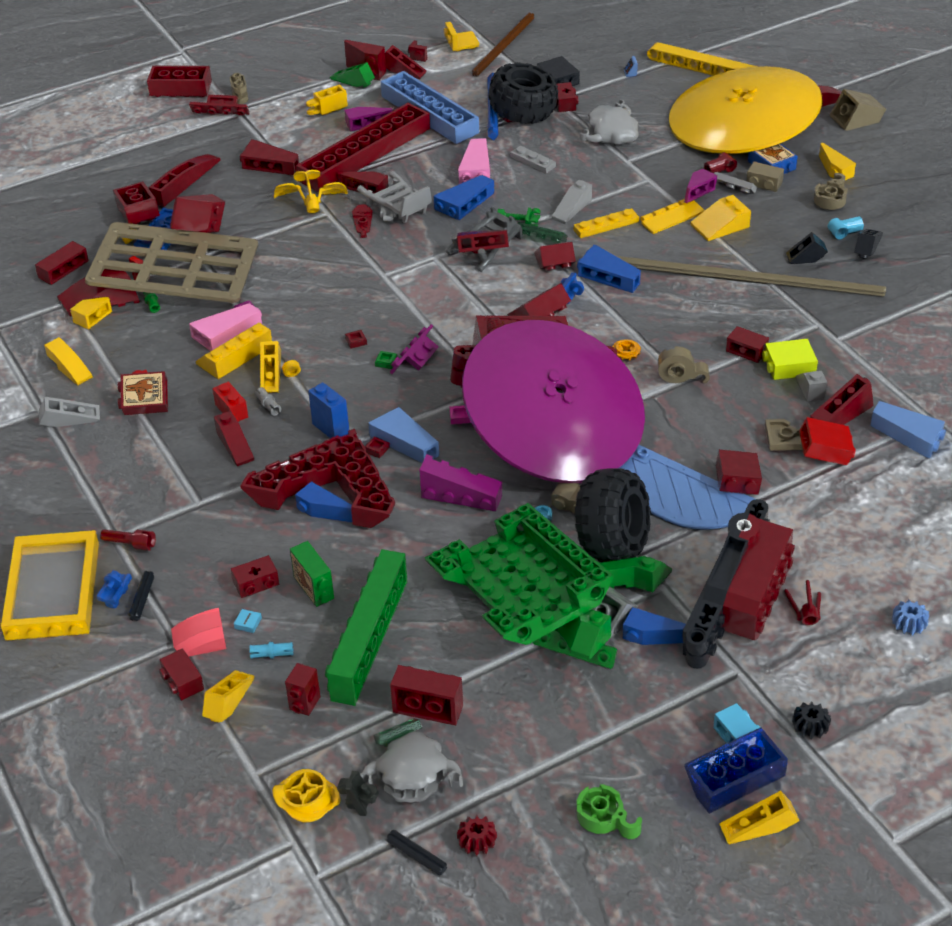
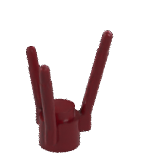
[784,580,821,625]

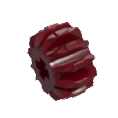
[457,815,497,856]

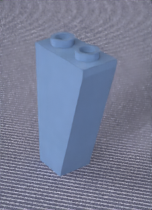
[870,401,946,458]
[368,407,439,463]

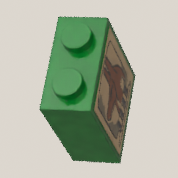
[290,541,334,607]

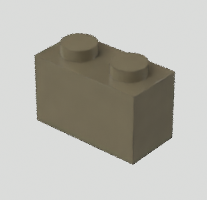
[747,162,784,192]

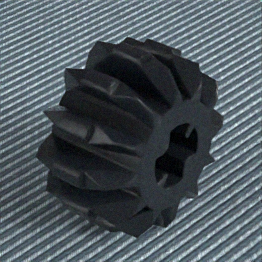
[792,701,831,740]

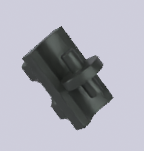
[337,771,379,816]

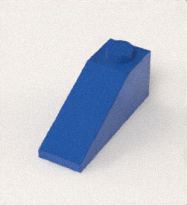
[295,481,352,522]
[623,607,686,645]

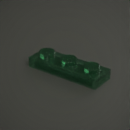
[517,222,568,243]

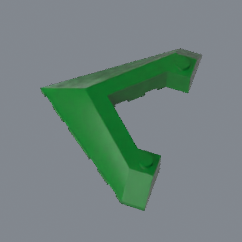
[551,556,672,660]

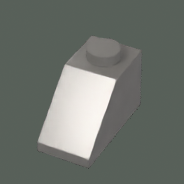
[796,370,827,401]

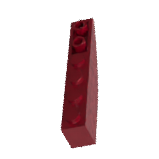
[148,154,221,207]

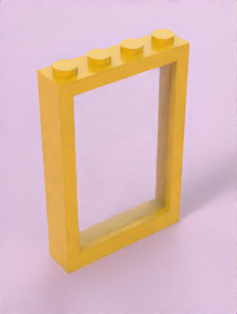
[1,530,99,640]

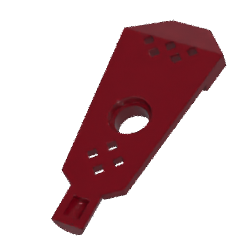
[352,204,373,238]

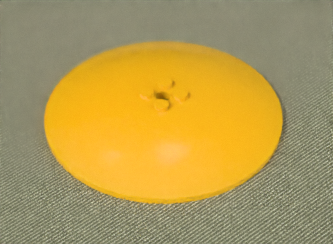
[669,66,822,154]

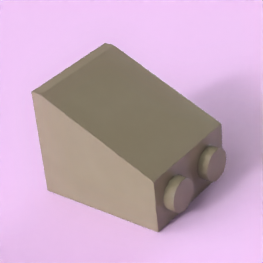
[829,89,886,131]

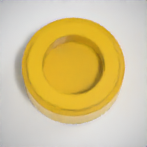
[282,360,301,377]

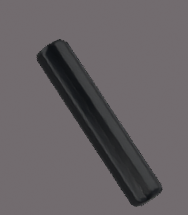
[128,571,154,621]
[387,830,447,875]

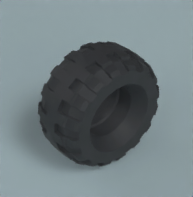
[488,62,559,124]
[574,468,651,562]

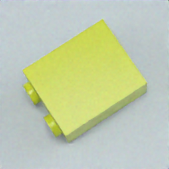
[762,339,818,380]

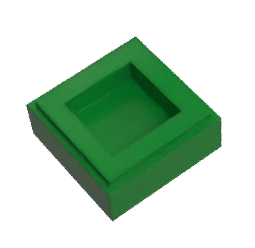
[375,351,397,369]

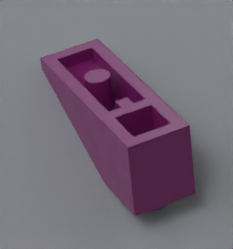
[344,107,393,132]
[684,169,718,203]

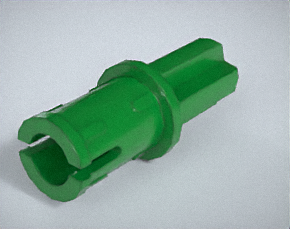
[143,292,160,313]

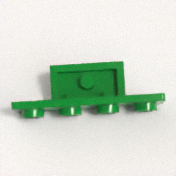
[533,629,617,669]

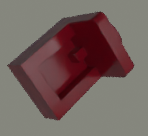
[408,40,428,62]

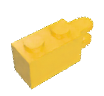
[306,84,348,115]

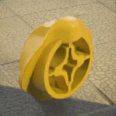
[272,769,341,822]

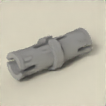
[255,387,282,416]

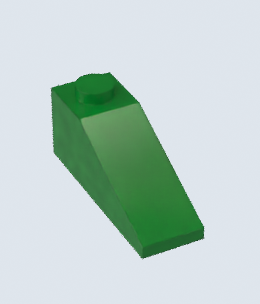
[330,62,375,87]

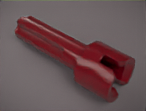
[100,529,156,551]

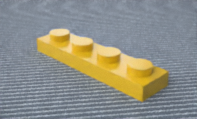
[573,208,639,238]

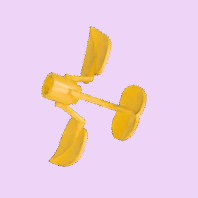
[274,170,348,213]

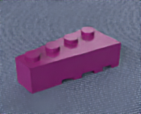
[419,454,502,512]

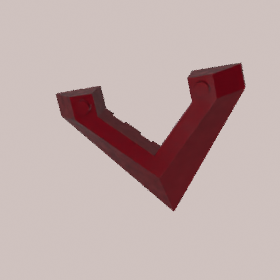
[240,429,395,528]

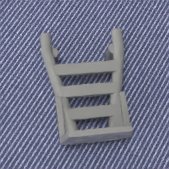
[357,171,432,223]

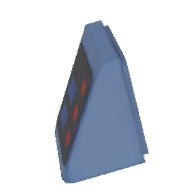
[624,56,638,77]

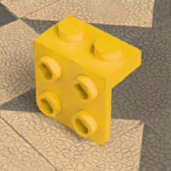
[443,22,479,51]

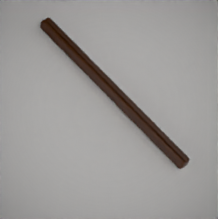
[472,12,534,77]

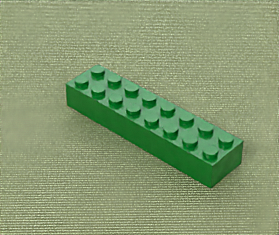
[325,549,408,706]

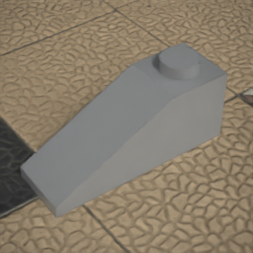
[552,180,592,224]
[39,397,100,427]

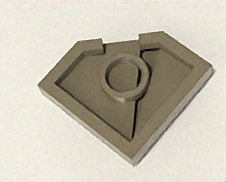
[765,419,803,451]

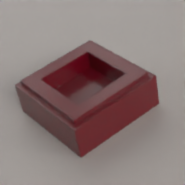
[345,330,367,349]
[365,437,390,459]

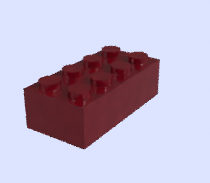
[147,65,212,97]

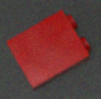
[799,417,856,465]

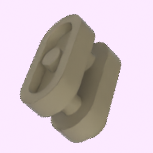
[230,73,248,104]

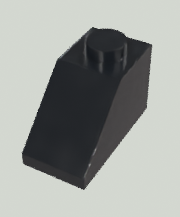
[786,232,828,264]

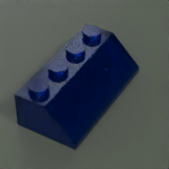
[684,727,788,814]

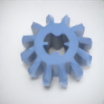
[892,599,929,636]

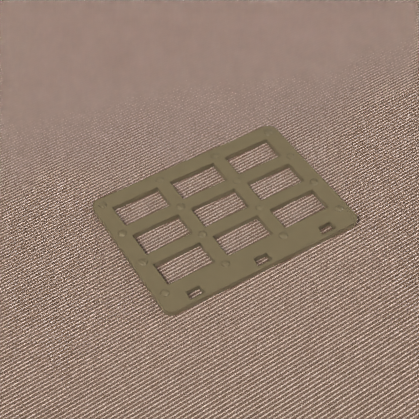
[85,222,258,303]

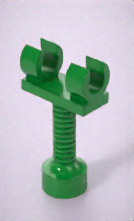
[497,207,541,230]

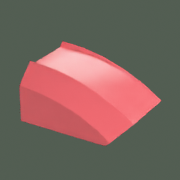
[171,607,226,657]

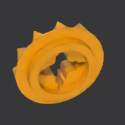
[612,339,641,361]

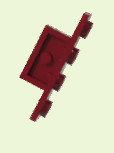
[189,94,250,116]

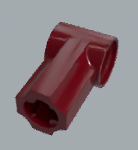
[704,152,737,174]

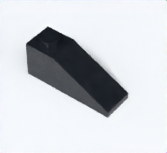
[854,229,883,258]

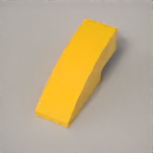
[44,337,93,385]

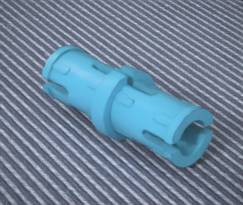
[250,642,294,659]

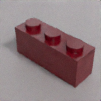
[35,241,89,285]

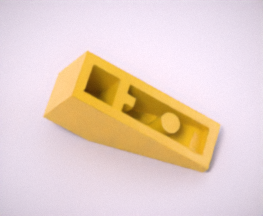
[819,143,856,180]
[260,341,281,393]
[202,670,254,722]
[719,790,800,845]

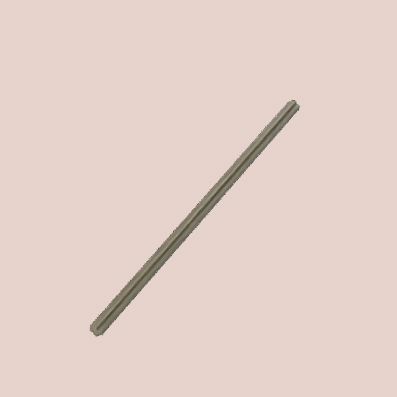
[616,256,886,296]

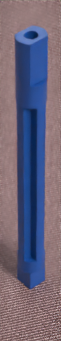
[487,72,498,141]

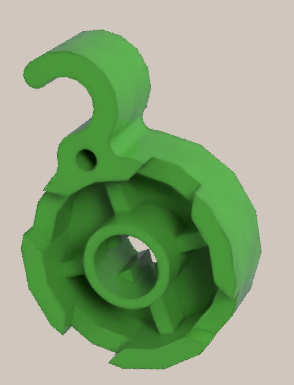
[576,784,642,839]

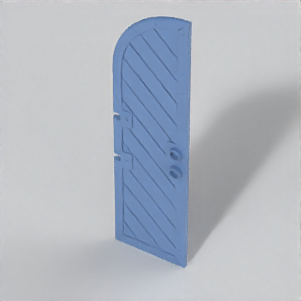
[620,445,755,530]

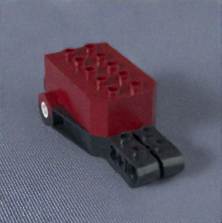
[683,499,795,669]

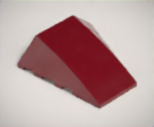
[57,269,140,317]

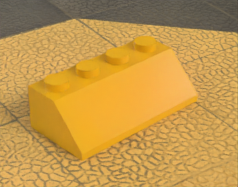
[195,322,272,379]

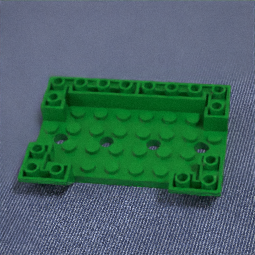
[424,503,614,645]

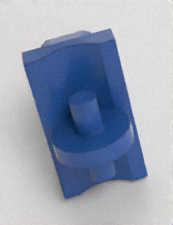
[561,273,584,304]
[96,570,132,609]

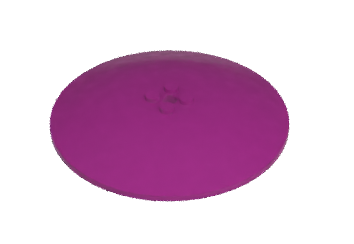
[462,320,645,483]

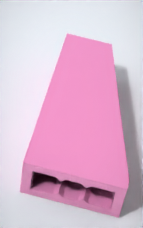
[189,303,262,351]

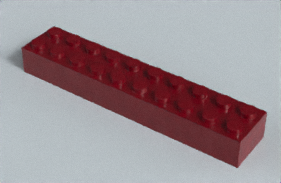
[296,103,430,193]

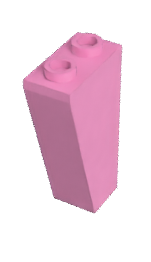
[458,138,490,184]

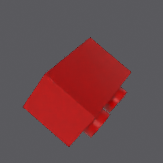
[212,381,248,422]

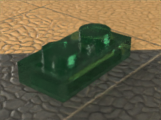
[373,718,422,747]

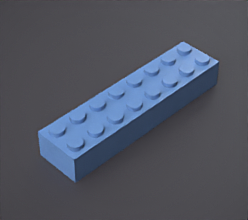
[380,71,479,144]

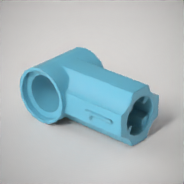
[827,216,864,239]

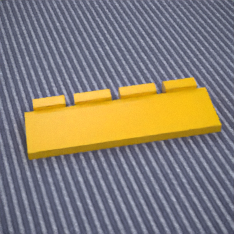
[640,199,705,234]

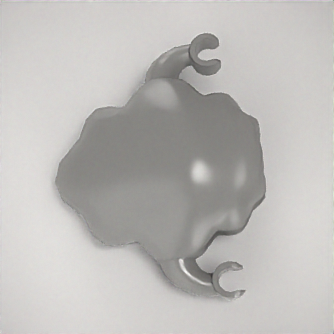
[580,99,639,145]
[360,731,463,803]

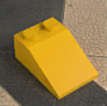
[690,195,751,241]

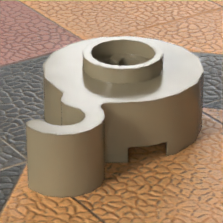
[814,173,848,210]
[658,346,710,384]

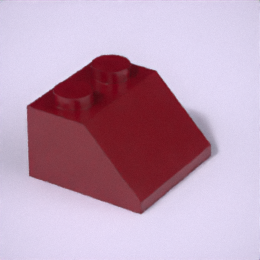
[534,242,576,271]

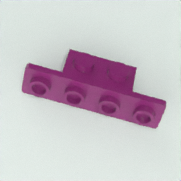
[390,324,439,374]

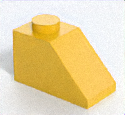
[70,297,112,330]

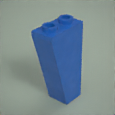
[433,175,494,220]
[577,245,641,293]

